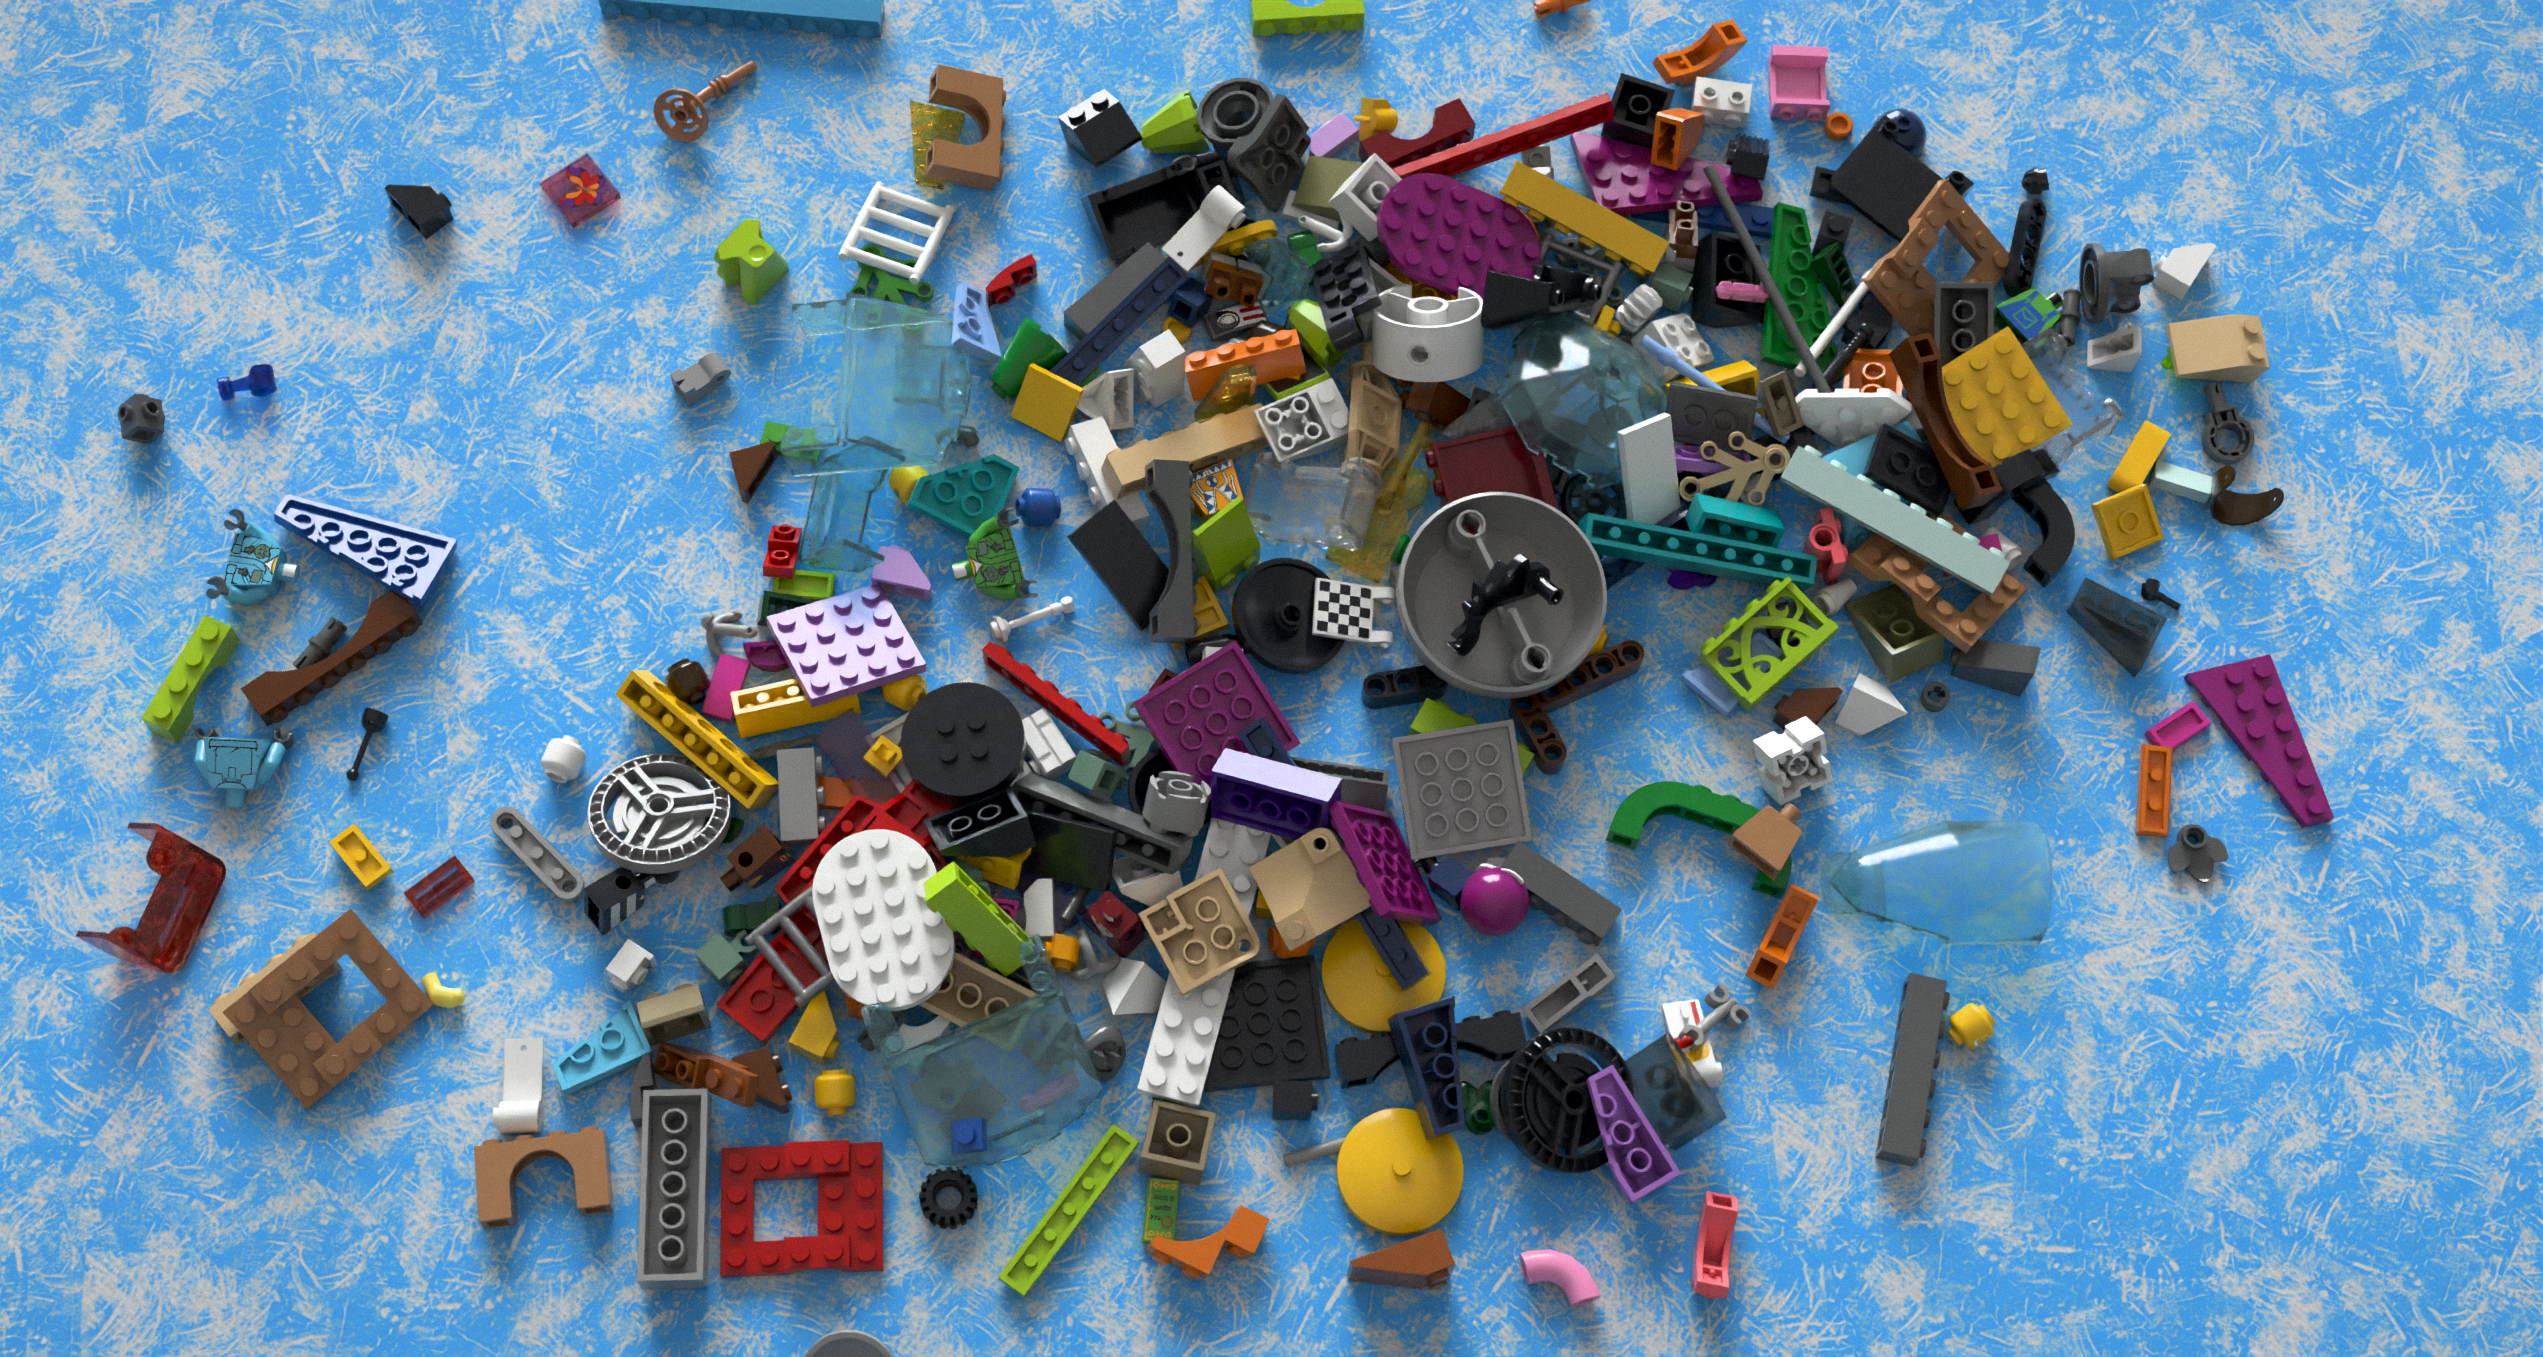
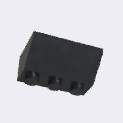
[1692,231,1760,328]

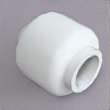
[540,735,586,783]

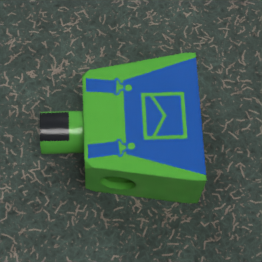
[1994,288,2063,357]

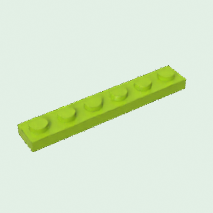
[998,1123,1139,1298]

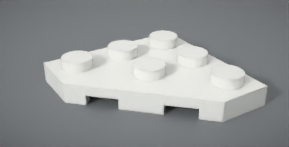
[1795,389,1912,449]

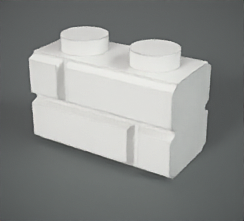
[1022,708,1076,780]

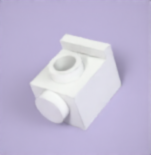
[606,939,658,993]

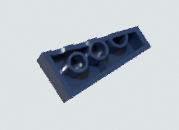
[1387,996,1465,1140]

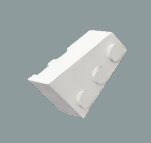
[1123,329,1186,408]

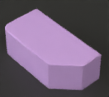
[1309,114,1359,158]

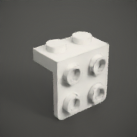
[1630,313,1714,388]

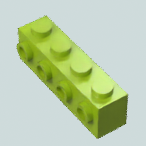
[924,861,1035,977]

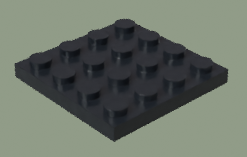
[1204,955,1330,1092]

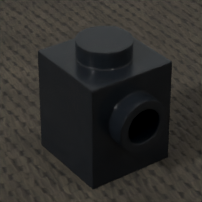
[1272,1080,1318,1121]

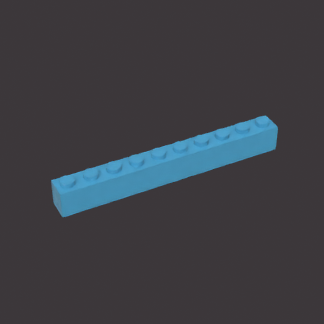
[598,0,885,38]

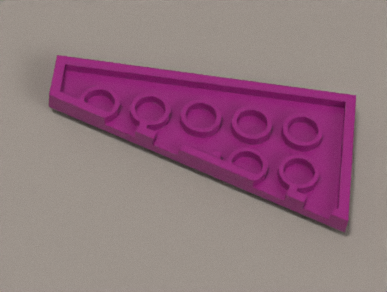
[2184,654,2334,828]

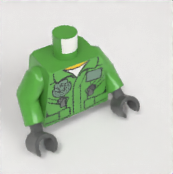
[951,507,1038,600]

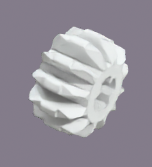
[1615,284,1663,334]

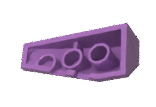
[1586,1064,1681,1204]

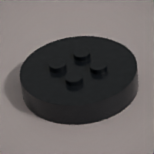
[901,682,1026,805]

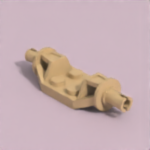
[1341,341,1402,503]

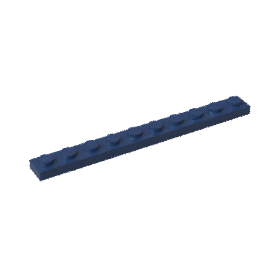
[1238,716,1431,991]

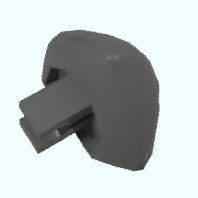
[1074,1024,1126,1082]

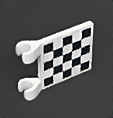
[1312,578,1395,649]

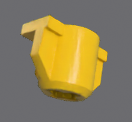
[1354,98,1398,141]

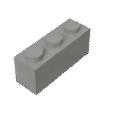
[777,747,827,847]

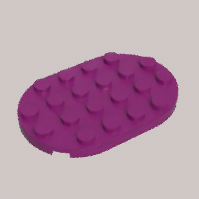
[1377,173,1541,299]

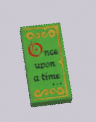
[1142,1177,1180,1244]

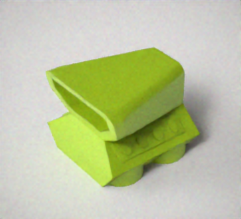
[714,219,789,305]

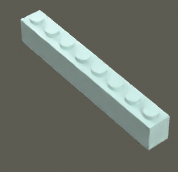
[1780,445,2011,596]

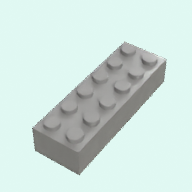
[637,1089,712,1290]

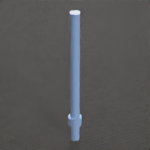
[1639,335,1791,445]

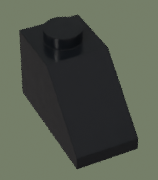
[385,184,453,239]
[1812,211,1853,279]

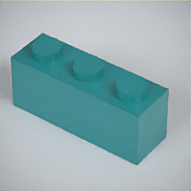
[1685,493,1785,548]

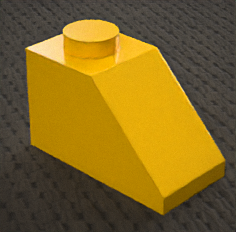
[788,991,841,1066]

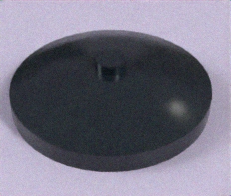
[1232,558,1345,675]

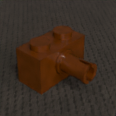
[1399,381,1470,434]

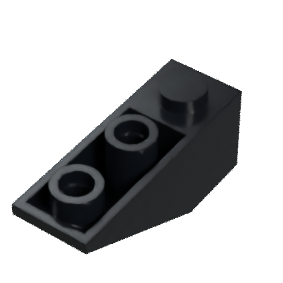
[1841,294,1893,349]

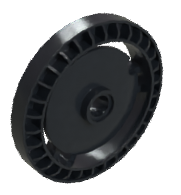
[1500,1028,1636,1174]

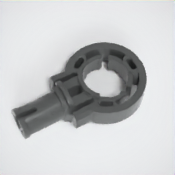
[2201,382,2255,465]

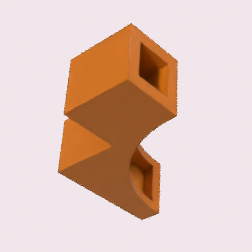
[1146,1205,1270,1280]

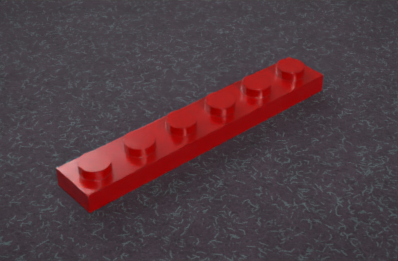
[982,642,1130,766]

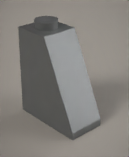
[1949,640,2041,697]

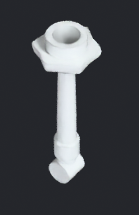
[989,596,1074,642]

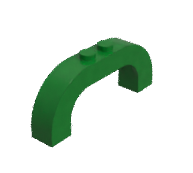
[1606,781,1792,899]

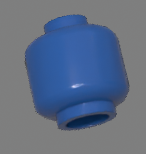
[1015,488,1061,527]

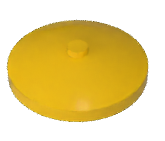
[1321,918,1446,1035]
[1336,1108,1464,1236]

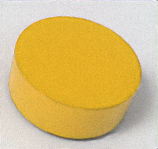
[1162,316,1191,345]

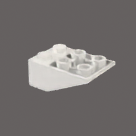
[1253,378,1350,463]

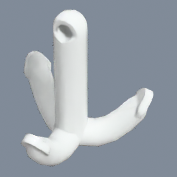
[1298,212,1353,253]

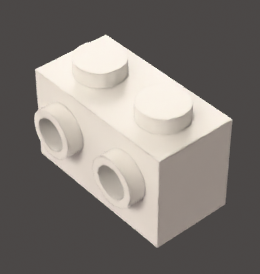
[1690,77,1752,128]

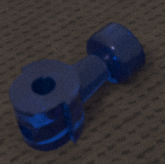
[217,364,277,401]

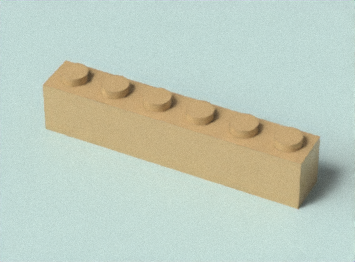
[1101,403,1270,499]

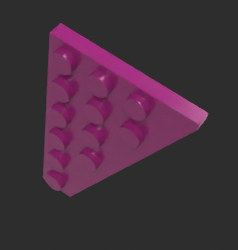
[1570,132,1763,215]

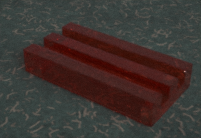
[404,855,475,919]

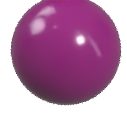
[1460,867,1529,937]

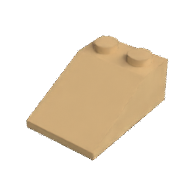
[2166,314,2270,383]

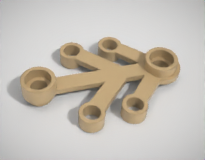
[1679,431,1790,506]

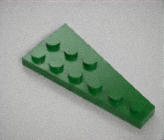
[1760,202,1844,381]

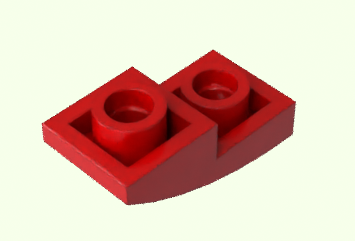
[985,254,1037,307]
[763,524,802,579]

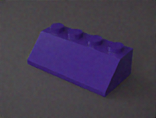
[1211,748,1341,848]

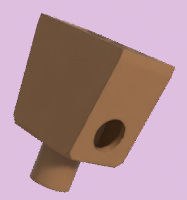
[1728,803,1802,881]

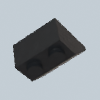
[1058,89,1142,168]

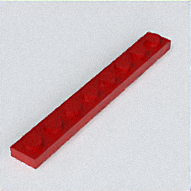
[1392,93,1614,179]

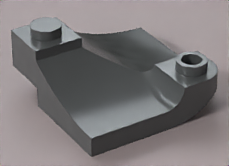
[1227,93,1311,212]

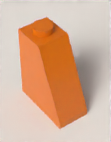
[1651,107,1705,171]

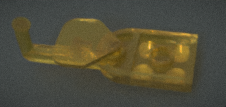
[1325,421,1431,584]

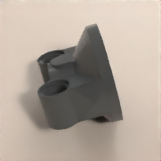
[1197,78,1274,160]
[2079,243,2155,324]

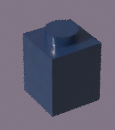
[1167,277,1214,329]
[1427,855,1473,911]

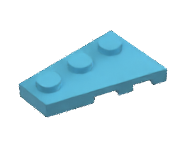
[552,1000,654,1096]

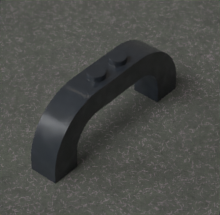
[1931,448,2075,587]

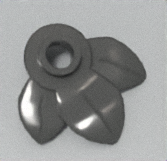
[2168,824,2228,883]

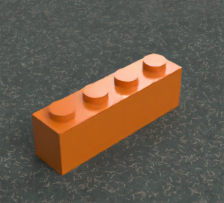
[1185,329,1307,401]

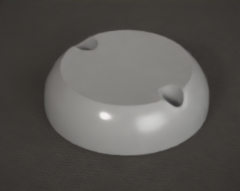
[1396,492,1607,699]

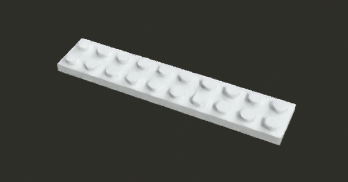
[1137,818,1271,1109]

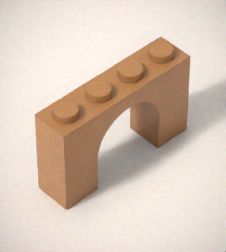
[925,64,1006,191]
[474,1126,614,1229]

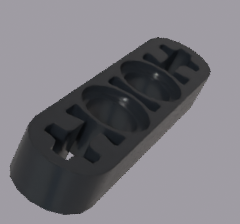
[2003,198,2046,298]

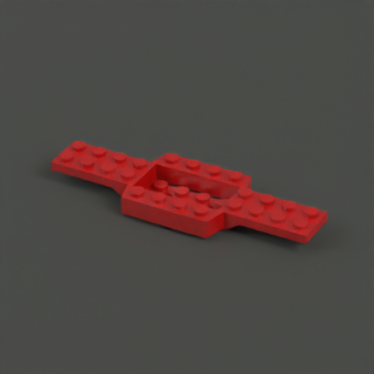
[716,780,960,1045]

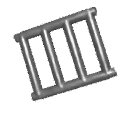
[1510,232,1623,358]
[744,885,835,1008]

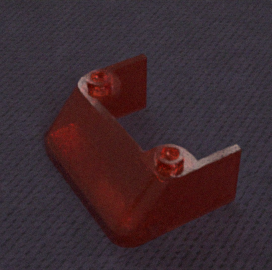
[76,822,226,974]

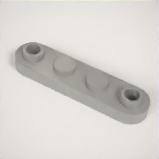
[490,807,585,903]

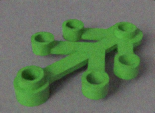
[851,244,934,337]

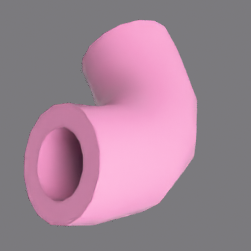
[1519,1249,1601,1307]

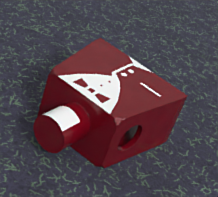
[1081,890,1145,958]

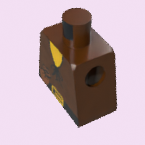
[720,824,795,892]

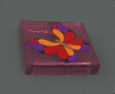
[540,153,621,228]

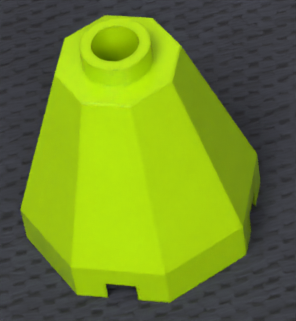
[1140,90,1210,154]
[1287,299,1361,369]

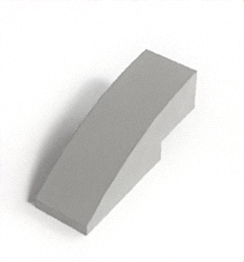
[1522,953,1619,1033]

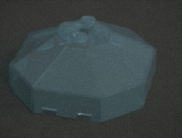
[1500,311,1667,489]

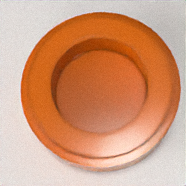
[1824,112,1853,141]

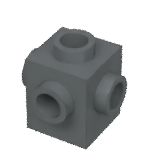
[118,394,165,444]

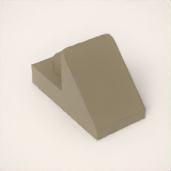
[1755,371,1804,437]

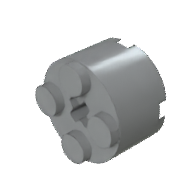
[1142,771,1211,837]

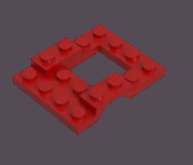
[720,1140,884,1278]

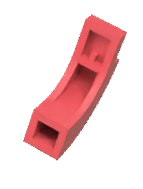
[1691,1191,1738,1299]

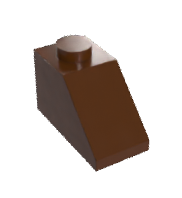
[1772,687,1843,730]

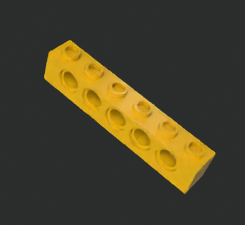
[615,670,779,809]

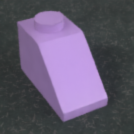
[871,545,933,602]

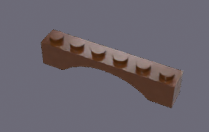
[1889,332,2003,511]
[240,590,423,727]

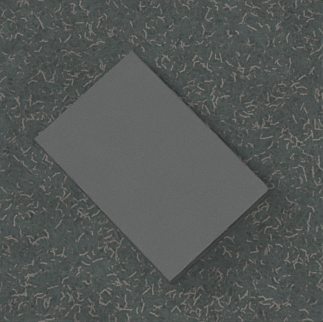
[1665,381,1758,454]

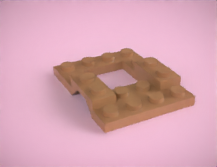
[1863,179,2009,340]
[1847,504,2027,653]
[223,908,434,1109]

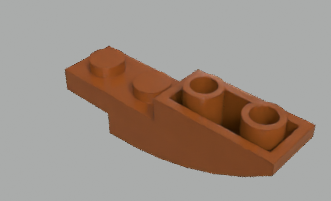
[654,1042,760,1108]

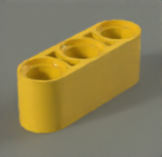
[2106,420,2171,493]

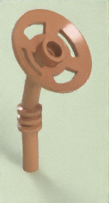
[654,60,757,142]

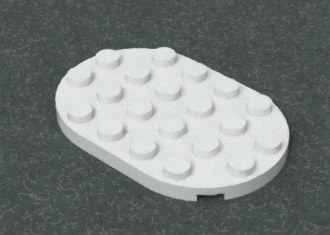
[812,829,955,1011]

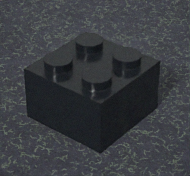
[1601,73,1675,148]

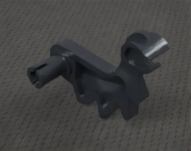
[1444,554,1564,656]

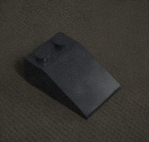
[923,786,1037,857]

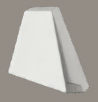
[2087,322,2142,373]
[1077,369,1134,431]
[1834,673,1908,737]
[1102,957,1166,1015]

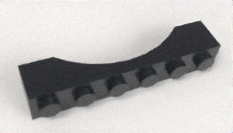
[1334,1010,1526,1089]

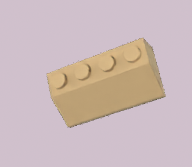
[919,951,1041,1052]

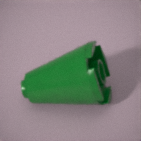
[990,317,1068,399]

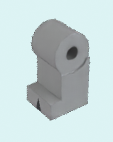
[670,353,731,407]

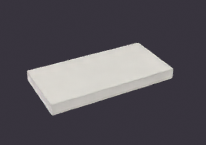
[1617,413,1681,525]

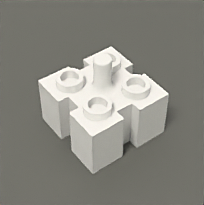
[1753,716,1833,805]

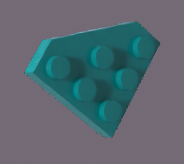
[906,454,1020,538]

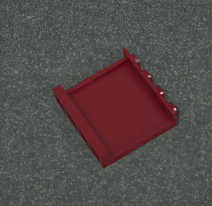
[1425,418,1558,535]

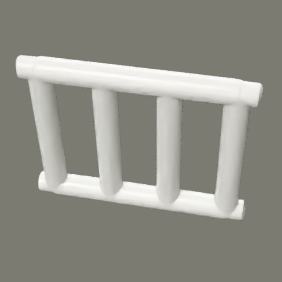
[838,181,955,285]

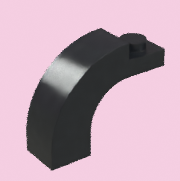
[1953,448,2060,525]

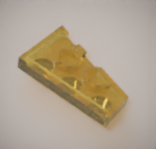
[910,100,965,190]
[1194,364,1257,422]

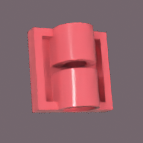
[1802,507,1848,586]

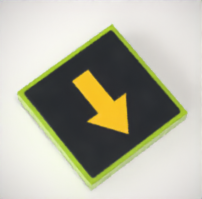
[1261,348,1330,401]

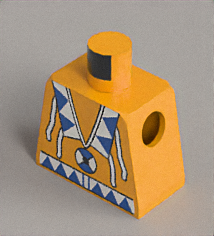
[1190,458,1244,524]

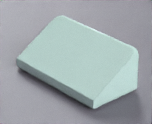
[2149,460,2212,504]

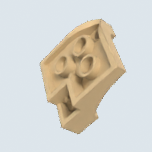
[1249,827,1371,951]
[1138,867,1260,996]

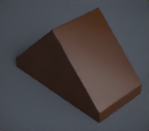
[729,442,778,504]

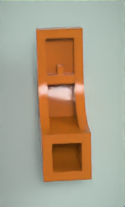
[1652,19,1748,87]
[1745,883,1820,989]

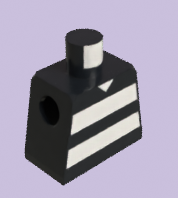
[584,867,656,935]

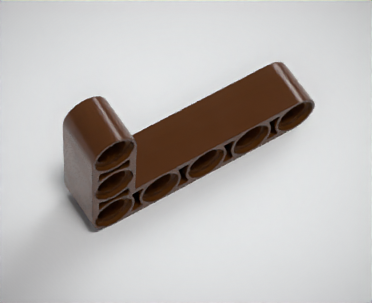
[1508,640,1644,775]

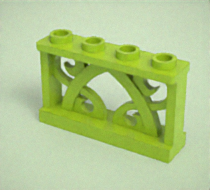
[1699,577,1839,712]

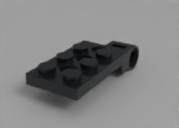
[1310,242,1382,353]

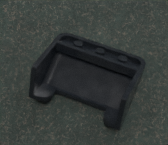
[1829,115,1974,243]

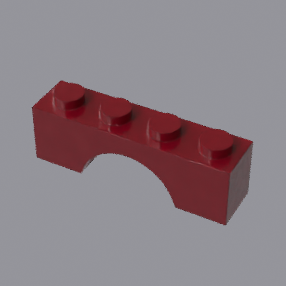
[1358,98,1476,169]

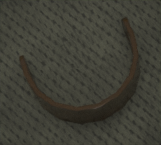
[2210,465,2284,526]

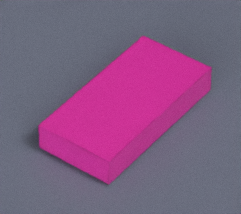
[2144,701,2212,751]

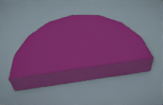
[743,640,789,672]

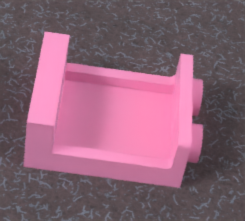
[1768,45,1830,121]

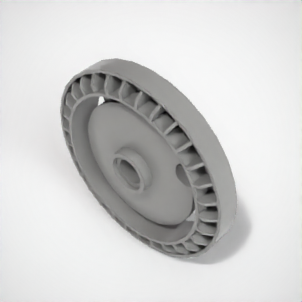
[587,753,732,874]

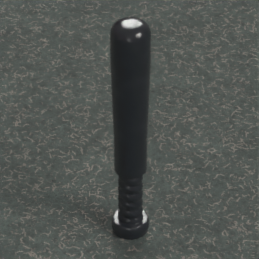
[1808,323,1874,393]

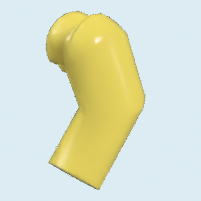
[421,973,465,1009]

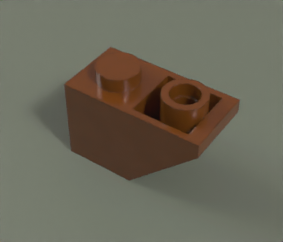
[731,1046,793,1114]

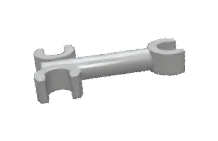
[1678,983,1751,1051]

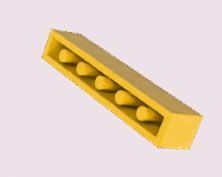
[1499,161,1670,276]

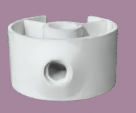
[1372,283,1484,382]

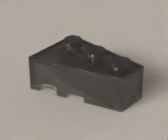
[2066,577,2167,677]

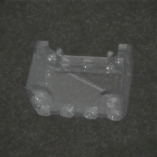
[2021,326,2124,468]
[1244,452,1382,550]

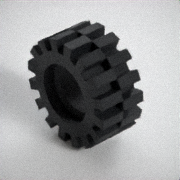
[919,1167,978,1229]

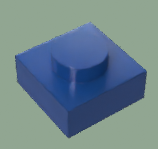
[951,1117,987,1155]

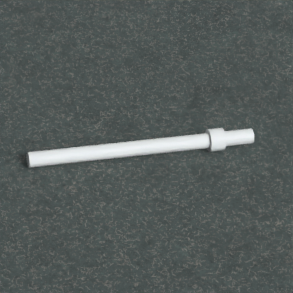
[1794,259,1880,377]

